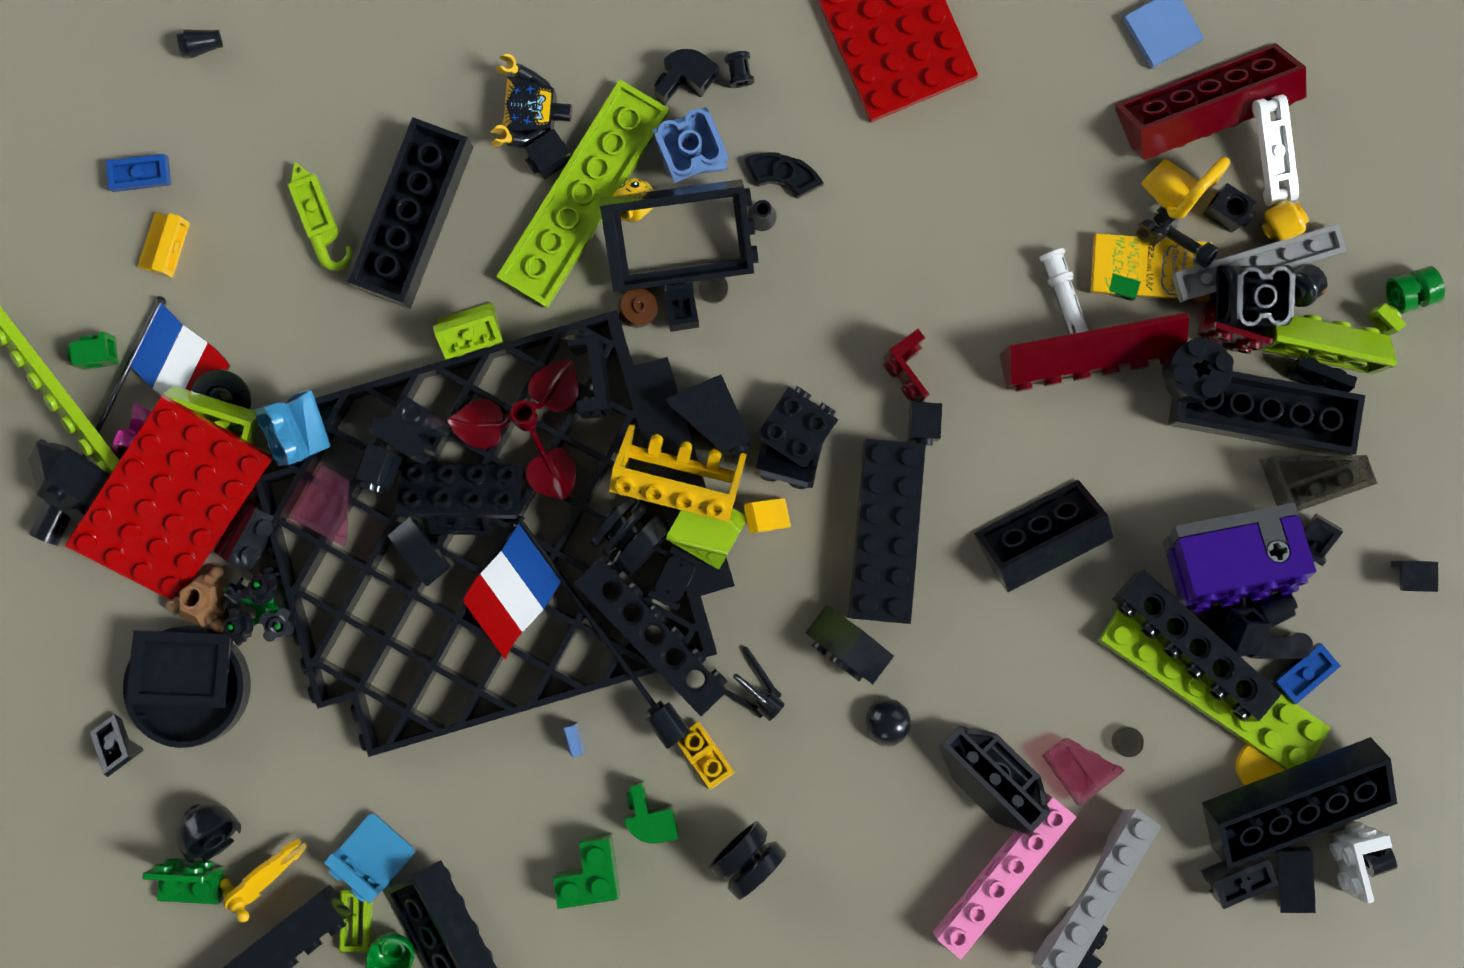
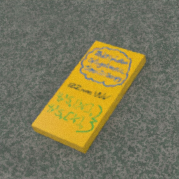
[1090,233,1212,302]

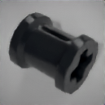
[724,51,754,88]

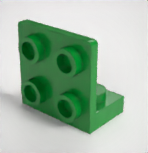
[142,858,224,905]

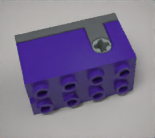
[1163,502,1317,612]

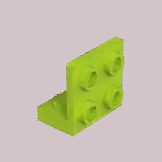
[433,302,503,360]

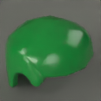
[366,932,415,968]

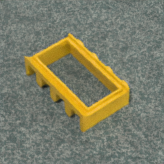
[609,425,747,522]

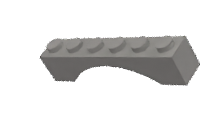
[1031,809,1162,968]

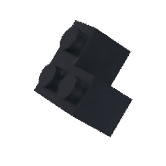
[805,605,894,685]

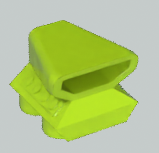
[666,508,747,569]

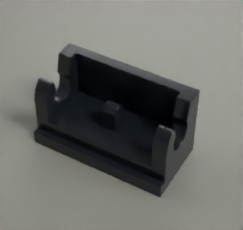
[1276,846,1316,913]
[1201,855,1279,909]

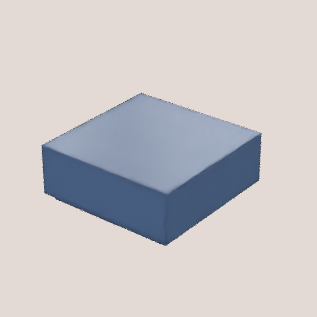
[563,723,585,757]

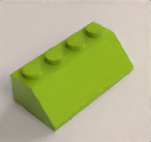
[1260,315,1397,375]

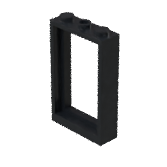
[600,179,759,292]

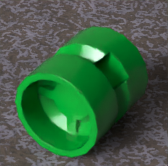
[1386,266,1445,314]

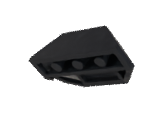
[28,439,110,523]
[940,726,1050,835]

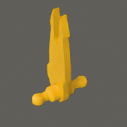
[220,838,307,922]

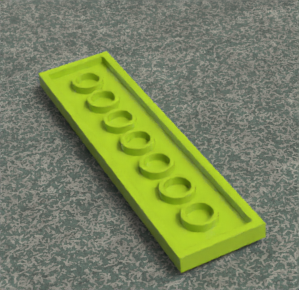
[496,79,670,309]
[1097,600,1331,770]

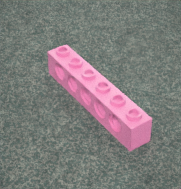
[933,793,1076,960]

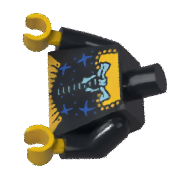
[490,54,572,149]

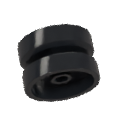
[709,821,787,900]

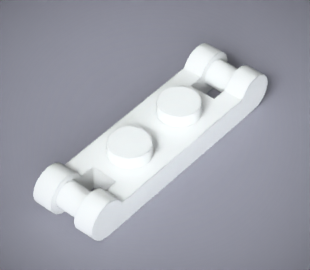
[1252,94,1299,206]

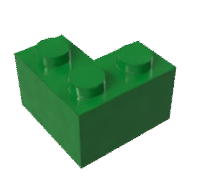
[553,833,621,909]

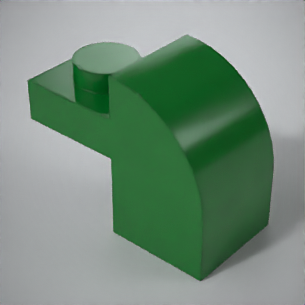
[624,781,679,844]

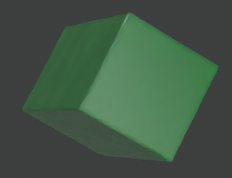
[1109,273,1141,301]

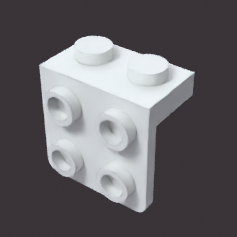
[1329,822,1392,904]

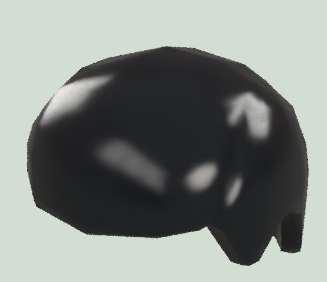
[866,698,911,747]

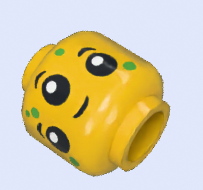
[612,178,654,222]

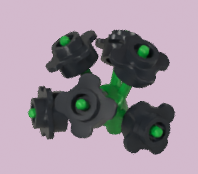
[221,566,294,646]

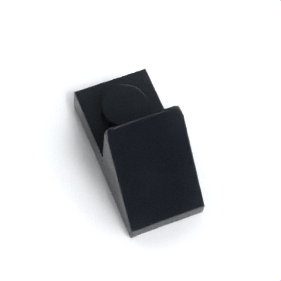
[90,714,144,777]

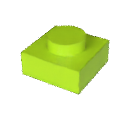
[1366,303,1406,336]

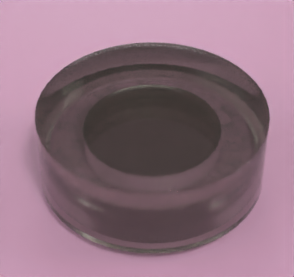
[699,278,728,304]
[1112,726,1144,757]

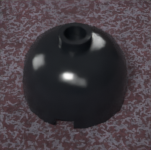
[176,803,241,863]

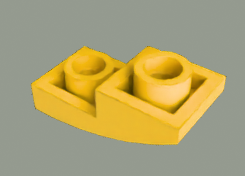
[677,721,735,790]

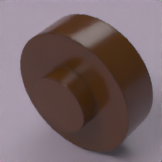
[618,289,658,328]

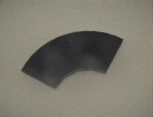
[745,152,824,199]

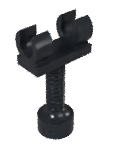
[1136,206,1220,269]

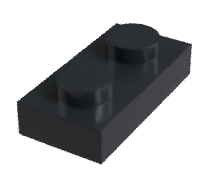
[1286,355,1357,392]

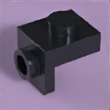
[664,282,699,332]
[1303,513,1343,566]

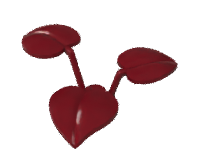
[448,360,579,500]

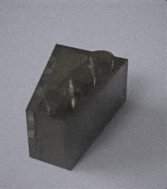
[1260,455,1378,511]

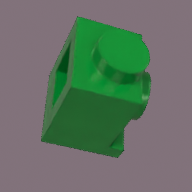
[67,331,119,370]

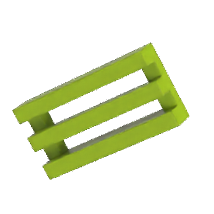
[339,889,372,953]

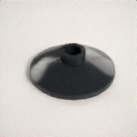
[192,369,252,409]

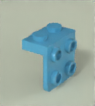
[324,813,415,904]

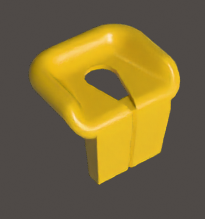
[1141,157,1230,219]

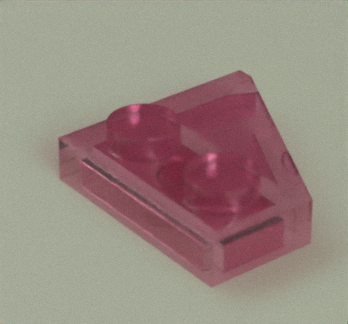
[292,465,350,546]
[1042,738,1125,806]

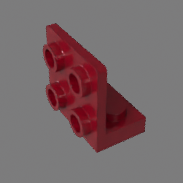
[1197,300,1273,354]
[883,328,930,402]

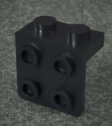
[758,386,838,467]
[754,441,824,489]

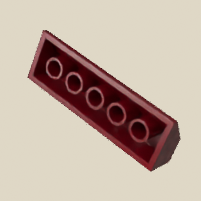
[1115,43,1307,160]
[999,312,1189,392]

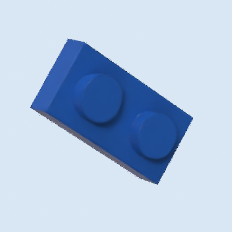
[106,154,171,192]
[1273,643,1341,705]

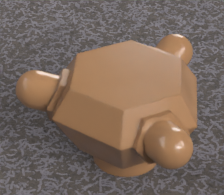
[166,566,225,633]

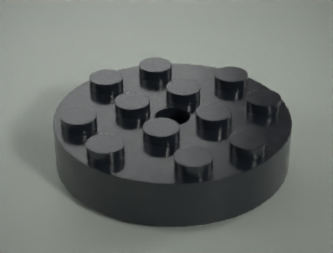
[123,626,251,748]

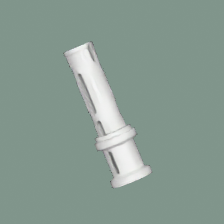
[1039,248,1089,334]

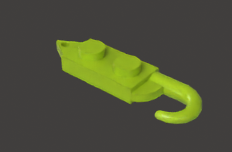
[287,162,353,271]

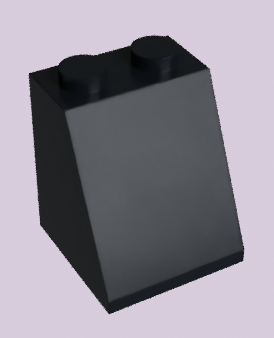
[666,374,751,459]

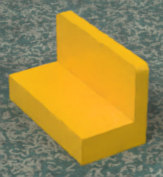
[138,213,190,278]

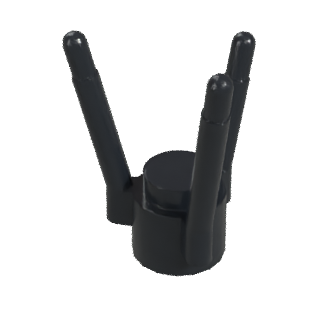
[724,647,785,721]

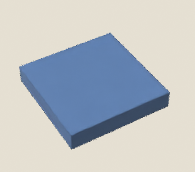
[1123,0,1204,69]

